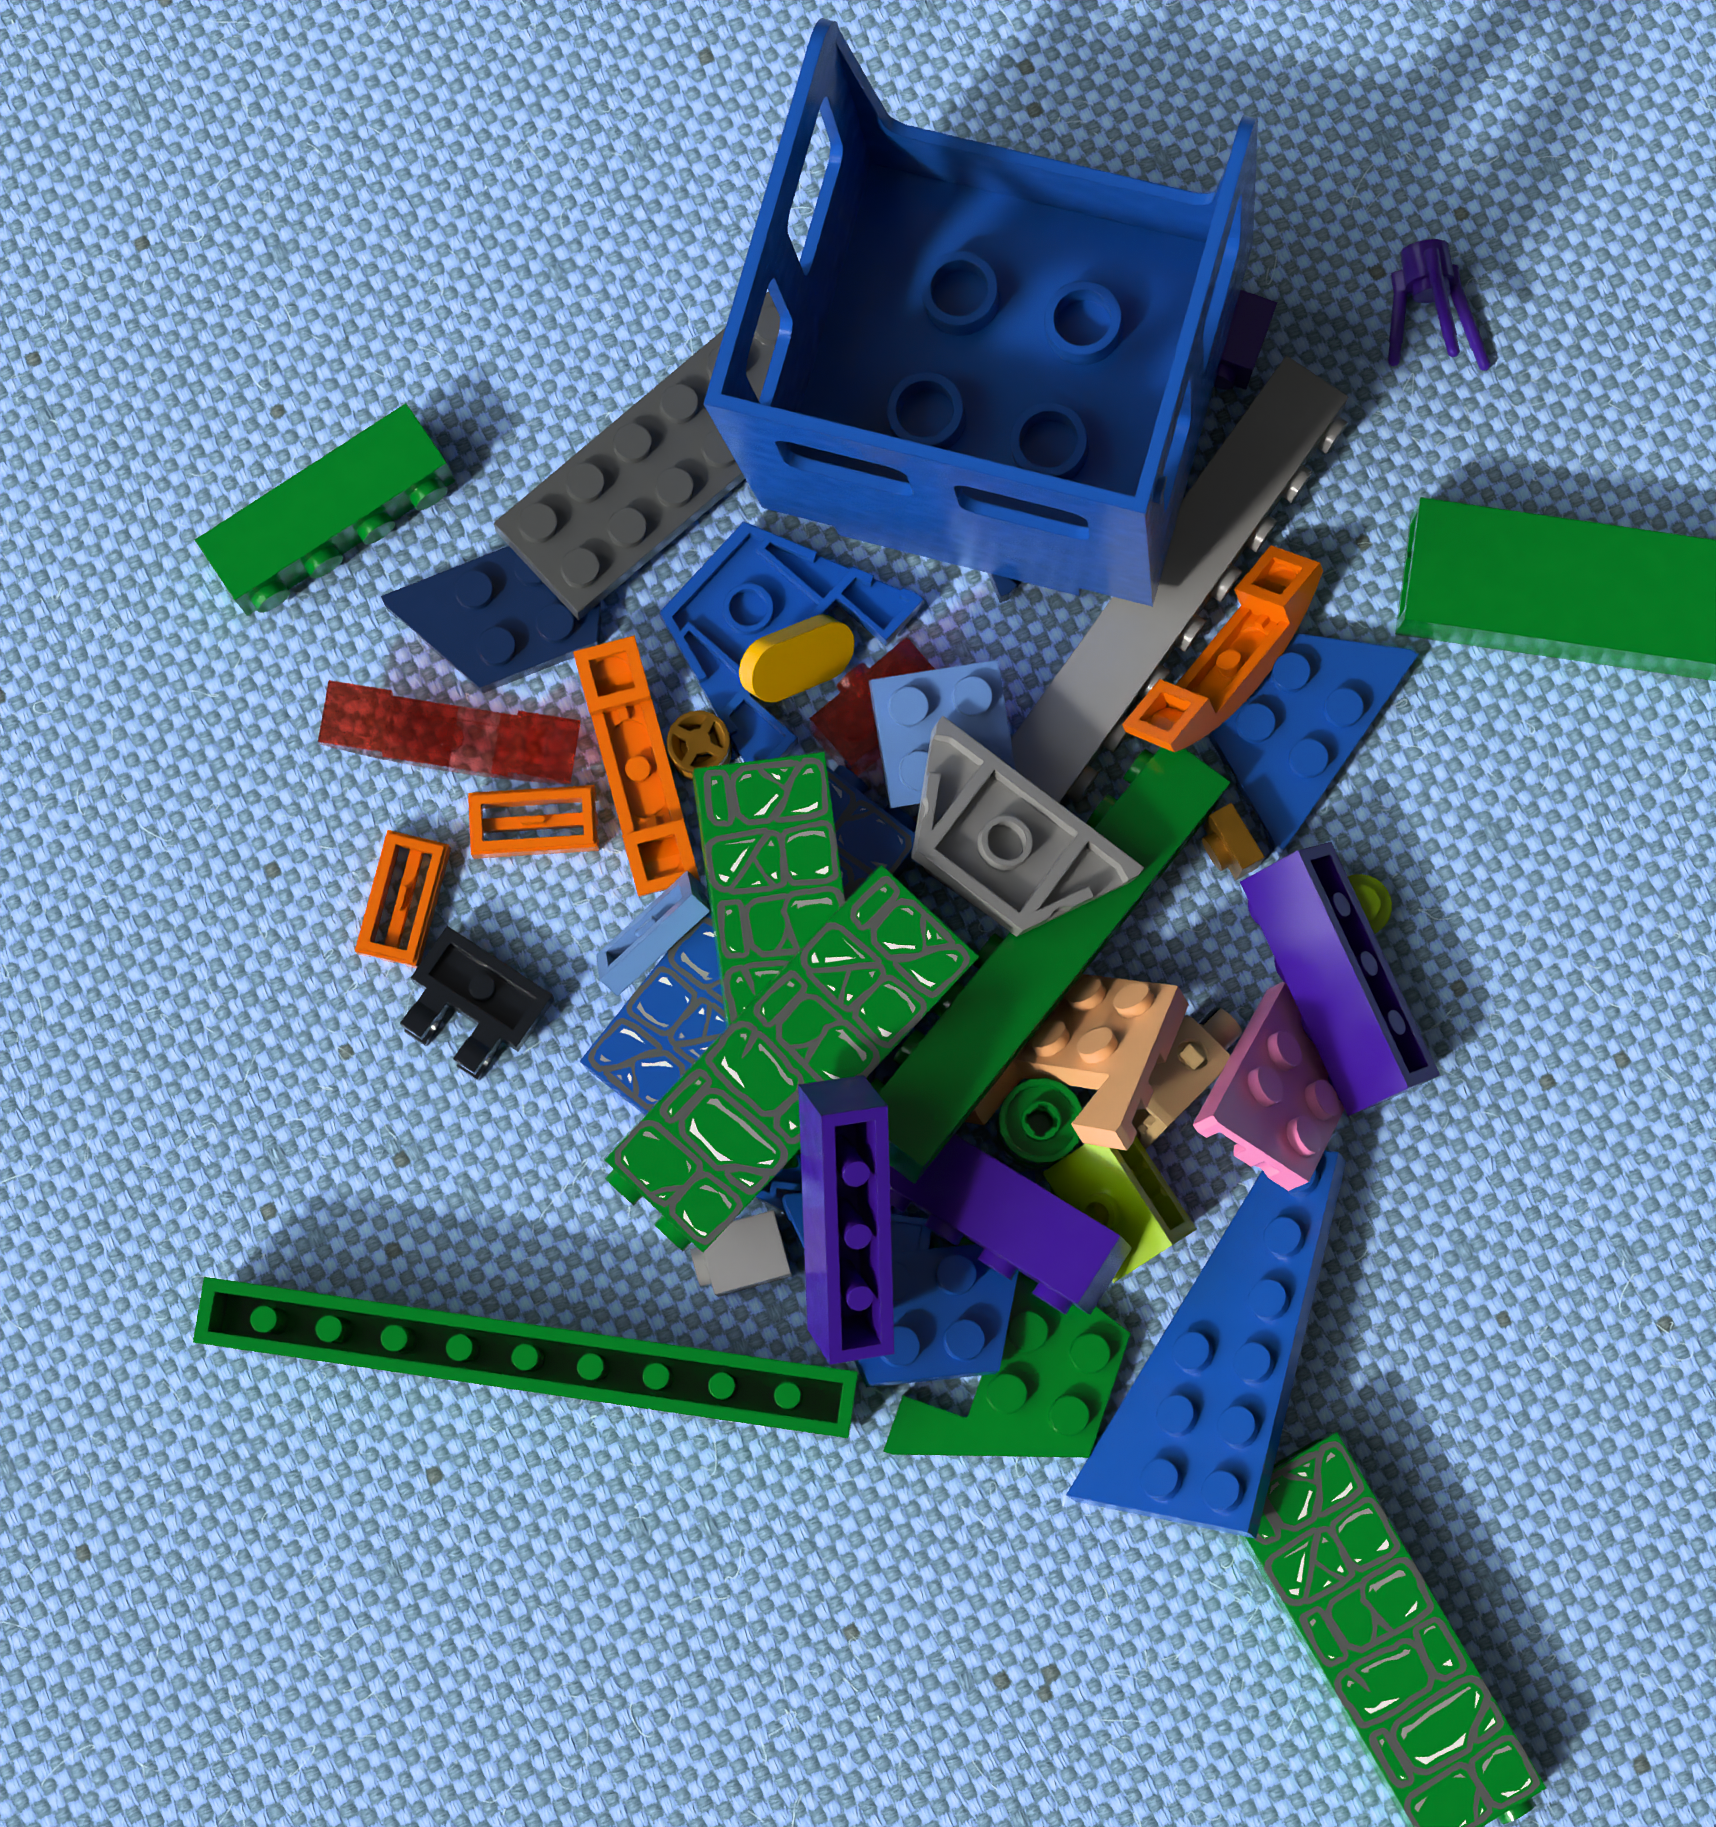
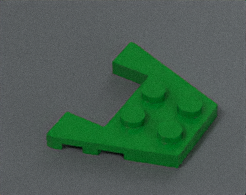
[883,1237,1131,1458]

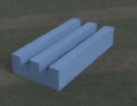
[596,871,710,997]

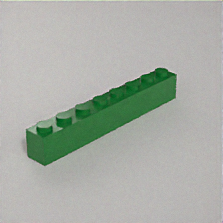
[871,747,1231,1184]

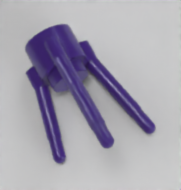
[1388,239,1491,371]

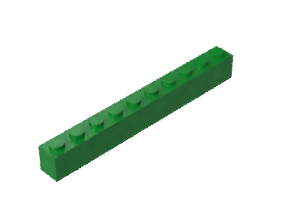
[193,1277,859,1438]

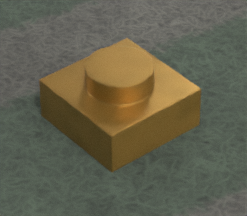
[1202,803,1264,880]

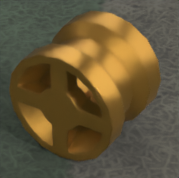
[667,710,732,781]

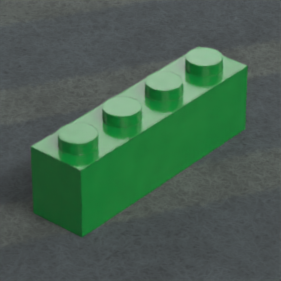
[195,403,455,616]

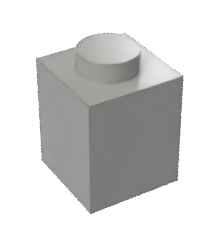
[690,1210,792,1297]

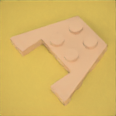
[965,974,1189,1151]

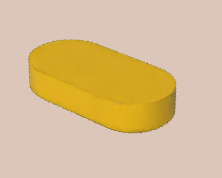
[739,614,854,703]

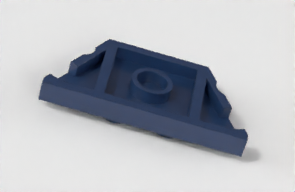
[381,546,602,693]

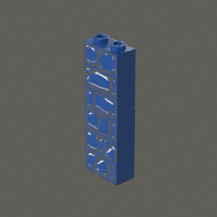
[579,765,917,1115]

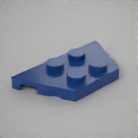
[1209,633,1419,855]

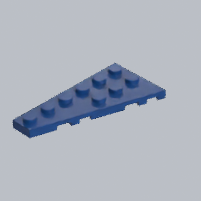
[1066,1150,1346,1539]

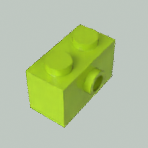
[1042,1136,1197,1283]

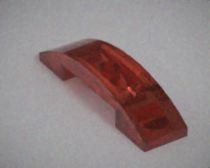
[318,680,581,784]

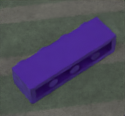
[1240,842,1441,1116]
[798,1075,895,1365]
[889,1134,1132,1315]

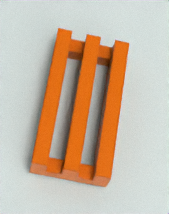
[468,785,599,859]
[355,830,451,969]

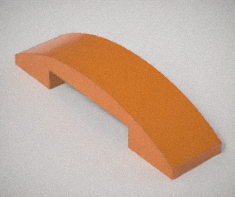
[1122,545,1323,752]
[573,635,700,897]

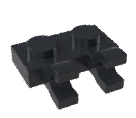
[400,926,554,1082]

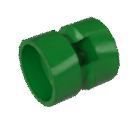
[996,1078,1082,1170]

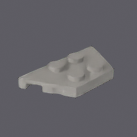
[911,716,1144,937]

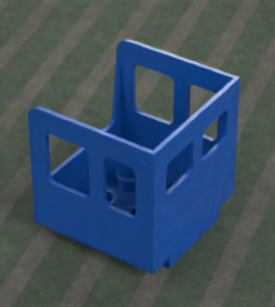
[704,18,1258,607]

